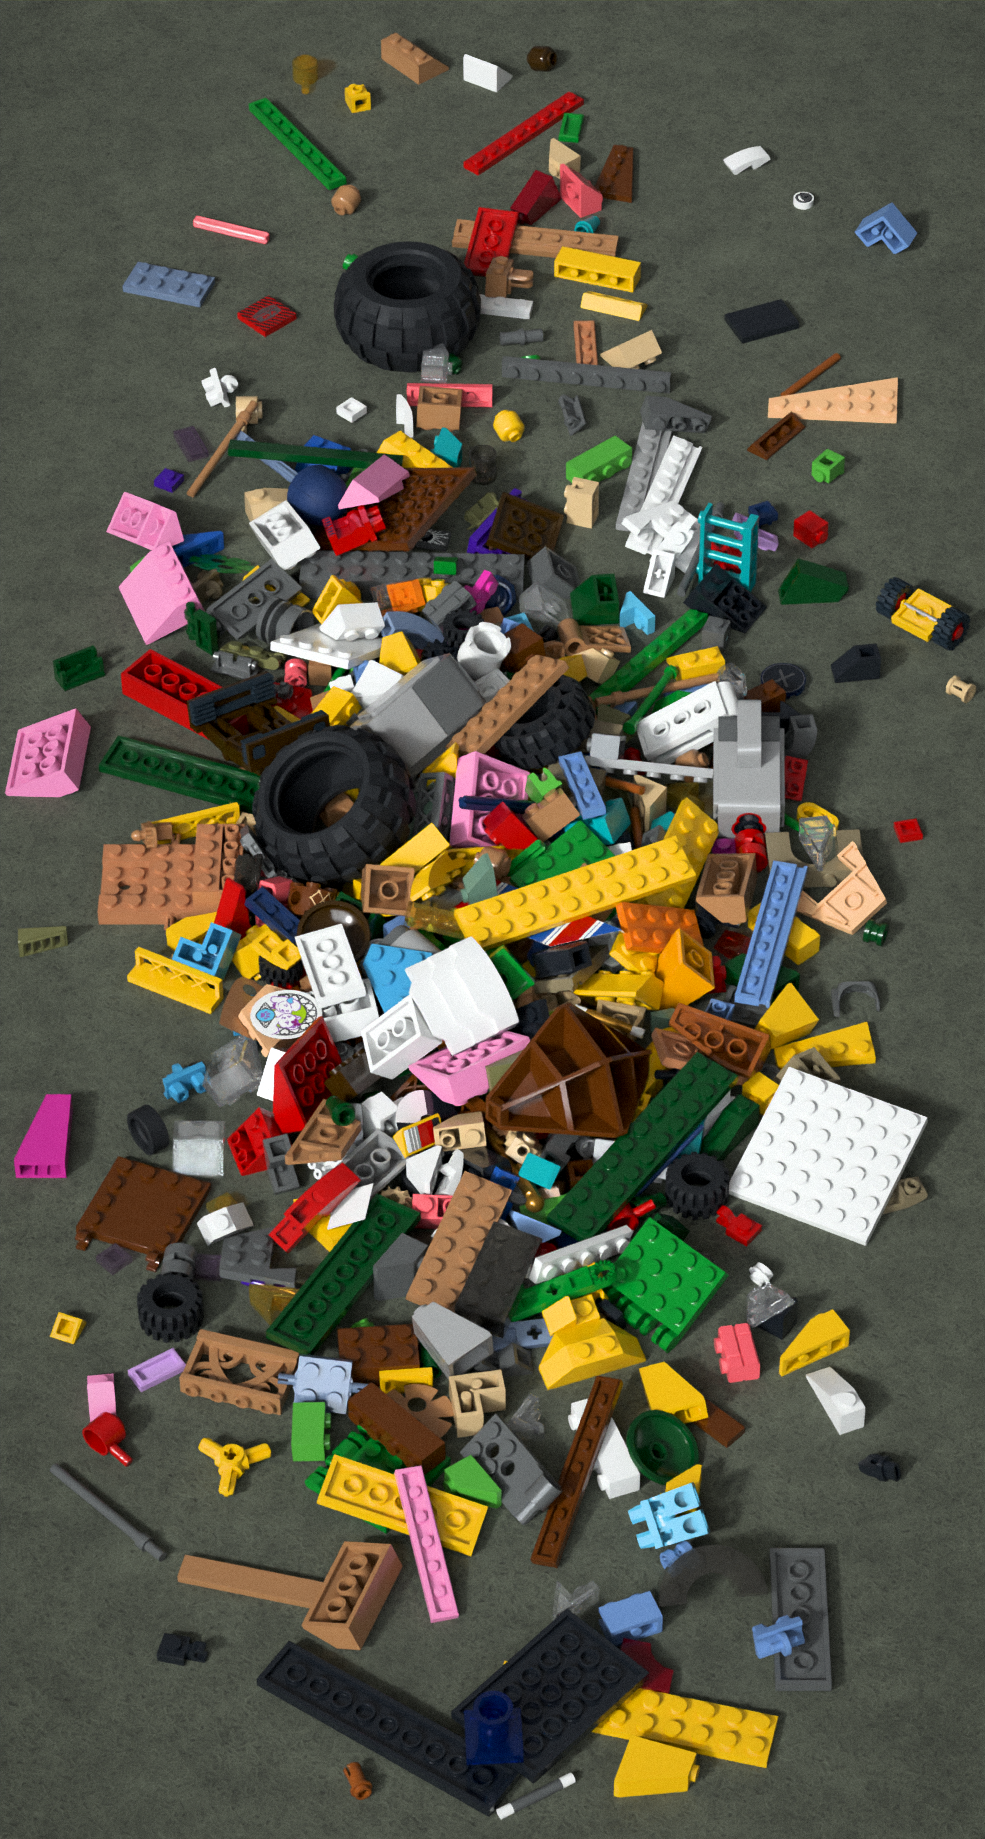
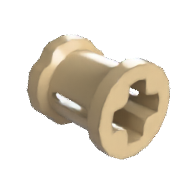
[946,675,976,703]

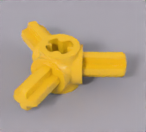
[198,1438,271,1497]

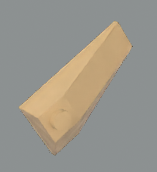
[244,488,288,522]

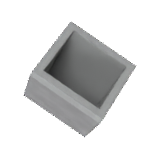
[412,1302,494,1380]

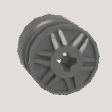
[256,596,314,645]

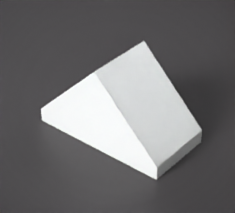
[643,549,675,598]
[406,1146,442,1195]

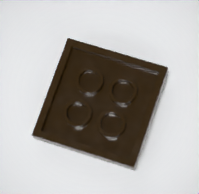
[486,492,564,561]

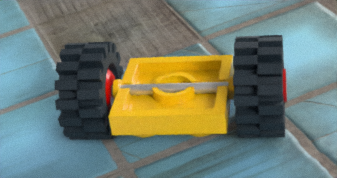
[876,577,971,651]

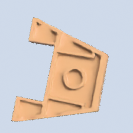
[796,841,887,935]

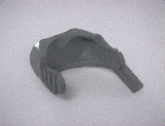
[831,981,880,1017]

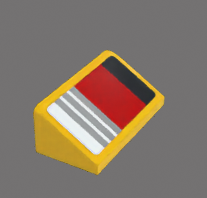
[393,1113,441,1158]

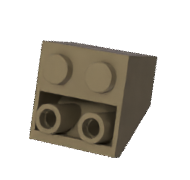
[772,1047,841,1085]

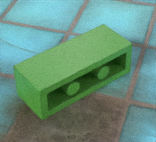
[566,436,632,483]

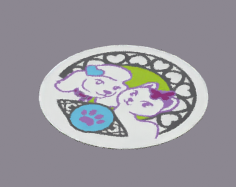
[250,990,322,1039]

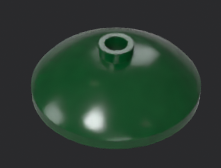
[626,1410,699,1486]

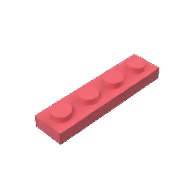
[407,383,492,407]

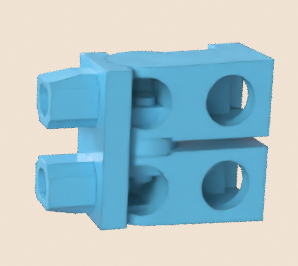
[628,1482,710,1549]

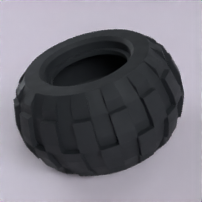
[333,241,481,372]
[252,725,417,889]

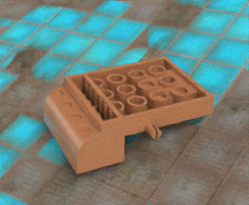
[98,824,245,931]

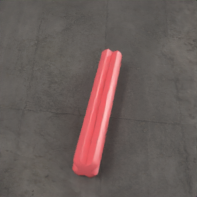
[193,216,270,244]

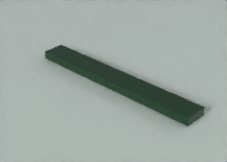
[228,439,403,469]

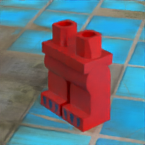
[322,505,386,556]

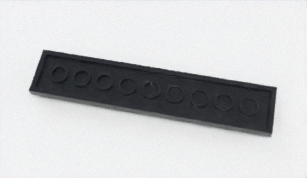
[256,1641,521,1817]

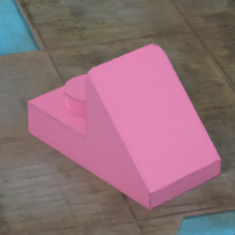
[87,1374,117,1422]

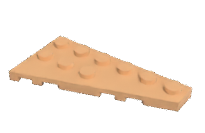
[768,377,898,423]

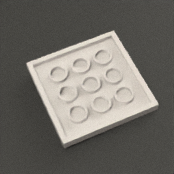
[270,623,382,669]

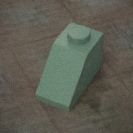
[460,853,498,905]

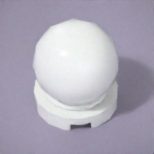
[457,622,511,680]

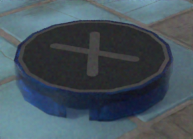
[760,663,806,699]

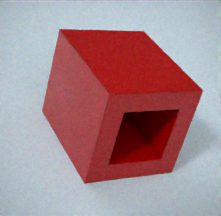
[793,510,828,548]

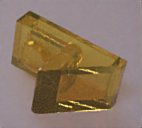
[664,782,705,812]
[249,1284,299,1325]

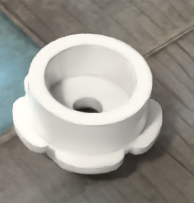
[749,1262,773,1286]

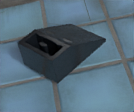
[683,564,767,633]

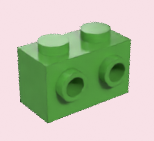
[291,1402,331,1461]

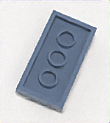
[123,262,215,307]

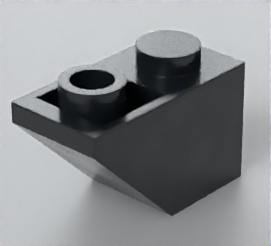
[831,643,881,683]
[531,940,592,978]

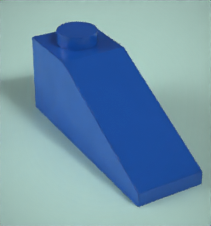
[172,531,224,568]

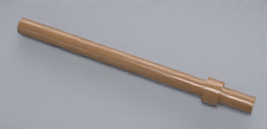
[187,400,258,497]
[594,672,725,707]

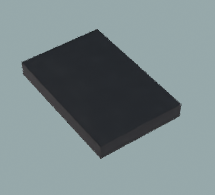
[724,299,799,344]

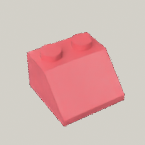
[560,163,603,218]

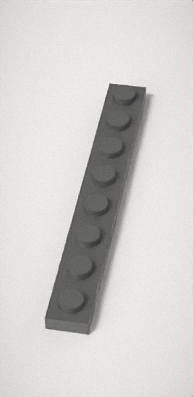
[502,356,671,394]

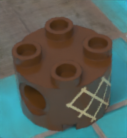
[286,882,338,920]

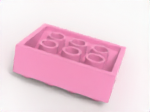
[119,542,205,645]
[5,708,91,797]
[449,751,530,849]
[408,1031,530,1106]

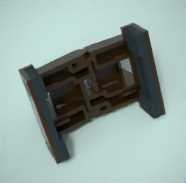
[187,671,330,776]

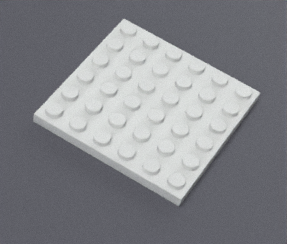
[729,1067,928,1246]

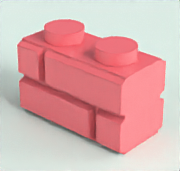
[714,1323,760,1383]

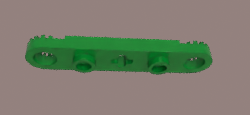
[492,1260,618,1324]

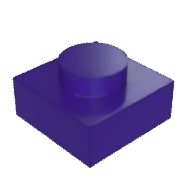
[154,468,184,493]

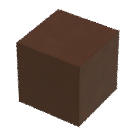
[501,623,546,673]

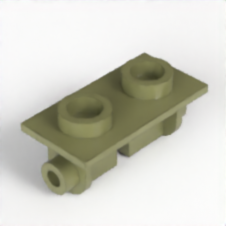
[464,492,499,530]

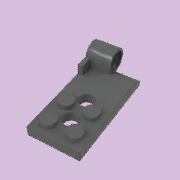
[206,559,302,641]
[460,1413,563,1525]

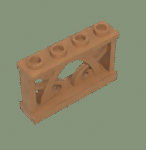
[179,1329,300,1415]

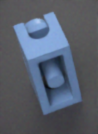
[598,1591,663,1647]

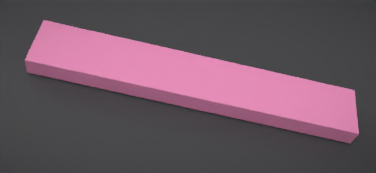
[394,1465,459,1623]

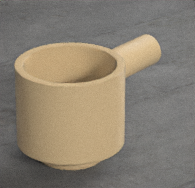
[236,396,263,434]

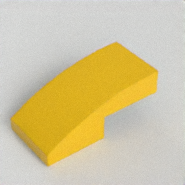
[251,929,301,970]

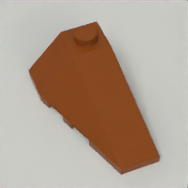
[669,1003,771,1079]

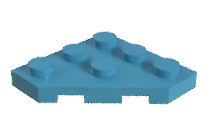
[363,944,434,1013]

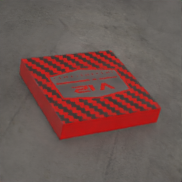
[237,295,296,337]

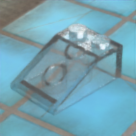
[202,1035,263,1108]

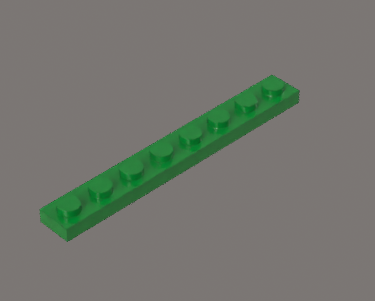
[249,98,346,190]
[588,609,708,715]

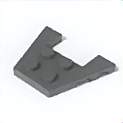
[219,1226,302,1291]

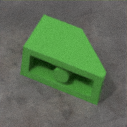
[443,1455,502,1508]

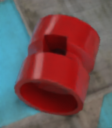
[734,829,768,873]

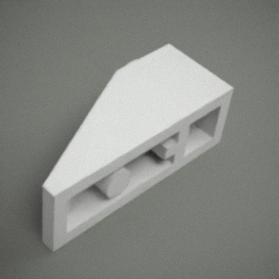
[806,1367,865,1435]

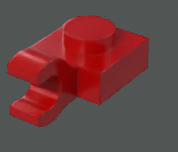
[716,1205,762,1247]

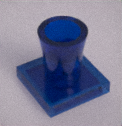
[464,1691,524,1765]

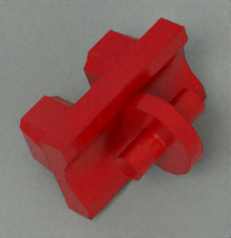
[784,756,808,802]

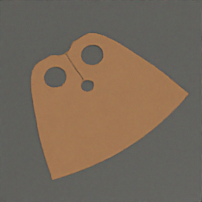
[219,977,299,1049]

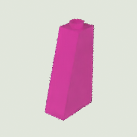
[14,1094,73,1178]

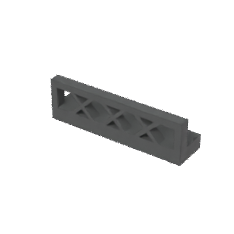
[412,772,456,843]

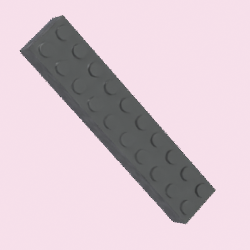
[299,551,524,603]

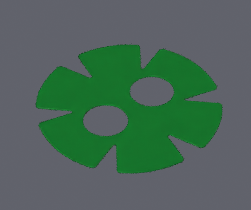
[189,554,255,573]

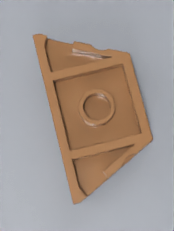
[285,1099,361,1165]

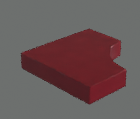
[621,1638,674,1694]

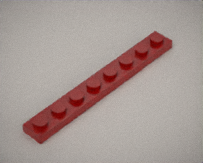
[463,92,584,176]

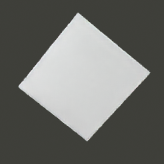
[327,1183,373,1230]

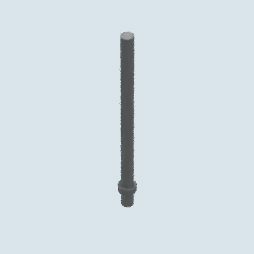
[677,502,725,597]

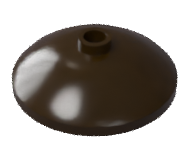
[297,900,370,962]

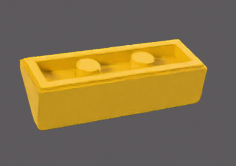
[581,291,648,321]

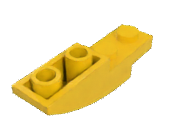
[410,852,467,902]

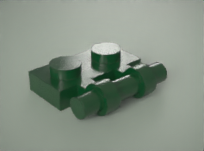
[184,602,219,656]

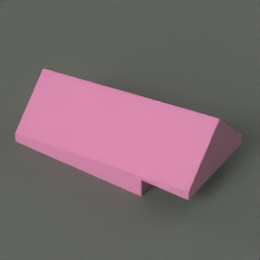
[338,454,410,509]
[106,492,184,550]

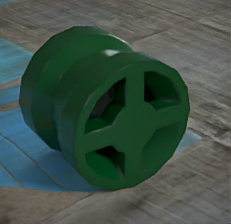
[863,919,889,947]

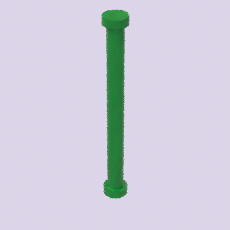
[623,665,678,735]

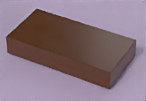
[692,1398,745,1448]

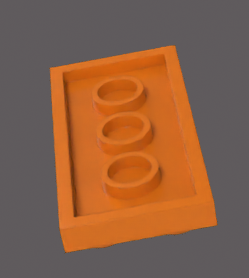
[615,902,704,954]

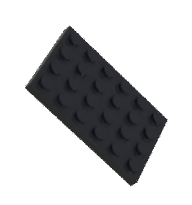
[451,1609,649,1784]

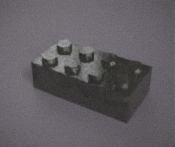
[455,1221,542,1338]

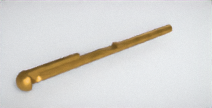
[467,1108,545,1213]

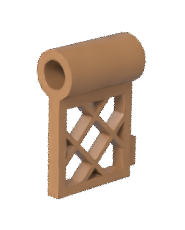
[557,618,631,656]

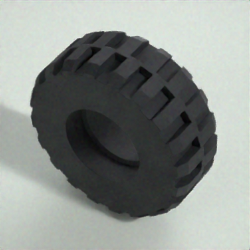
[494,675,595,770]

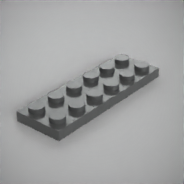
[769,1548,832,1691]

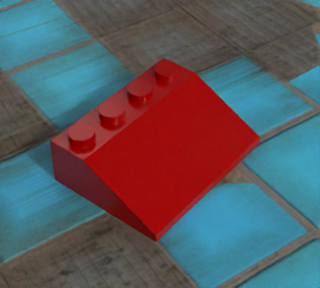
[273,1016,342,1134]

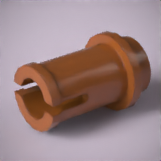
[343,1762,372,1800]

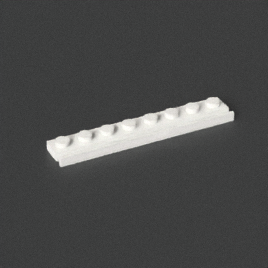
[625,435,702,555]

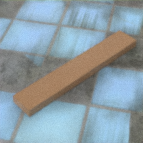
[177,1555,323,1608]

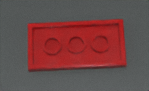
[464,207,519,277]

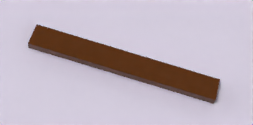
[530,1376,623,1568]

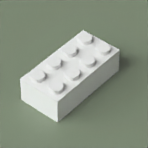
[249,500,320,571]

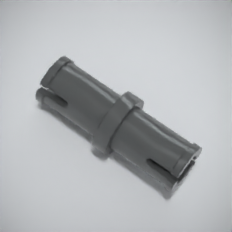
[499,328,543,346]

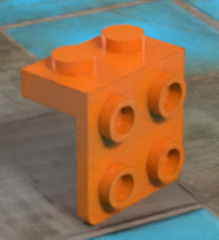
[380,579,426,618]

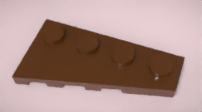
[595,145,633,203]

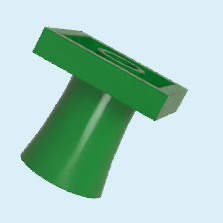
[485,945,535,1001]

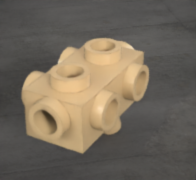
[504,1131,543,1164]

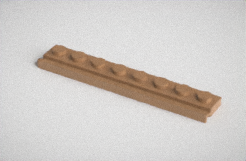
[452,219,619,258]

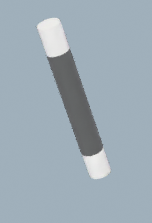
[496,1772,576,1820]

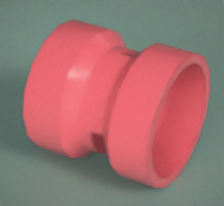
[284,659,307,688]

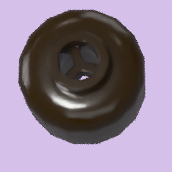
[527,46,557,72]

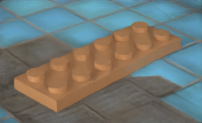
[445,655,569,756]
[406,1171,512,1313]

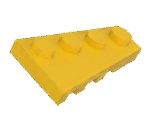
[774,1022,876,1071]

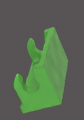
[525,768,562,804]

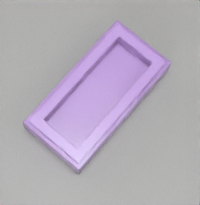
[128,1348,186,1392]

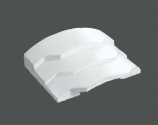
[405,936,519,1056]

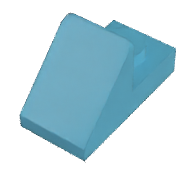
[620,591,655,635]

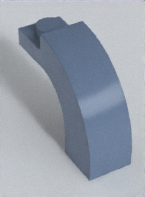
[381,611,448,650]

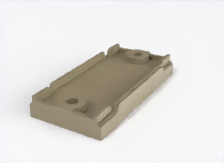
[532,944,609,995]

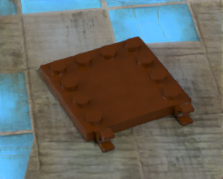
[75,1156,211,1272]

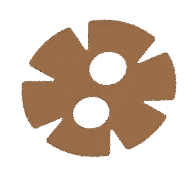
[387,1384,454,1438]

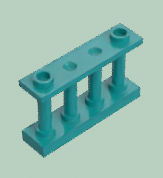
[696,503,759,593]

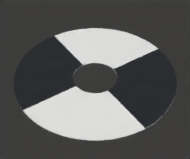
[396,1090,458,1157]

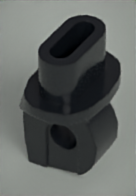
[858,1454,901,1482]

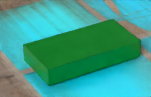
[559,113,584,143]

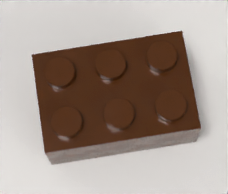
[337,1324,420,1387]

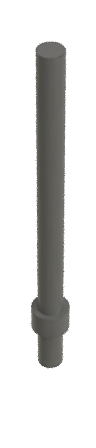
[50,1463,167,1562]

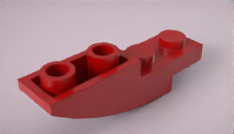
[269,1162,361,1253]

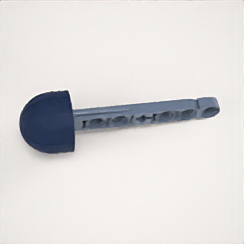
[235,431,347,526]

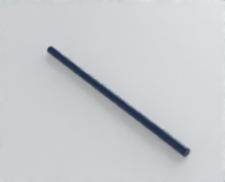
[630,1124,705,1201]

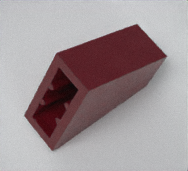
[510,170,562,225]

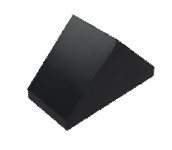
[748,1297,798,1340]

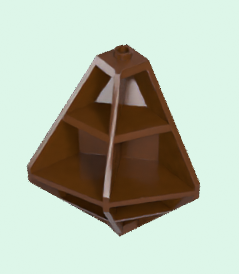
[485,1002,652,1138]

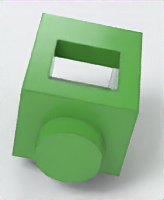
[811,449,845,483]

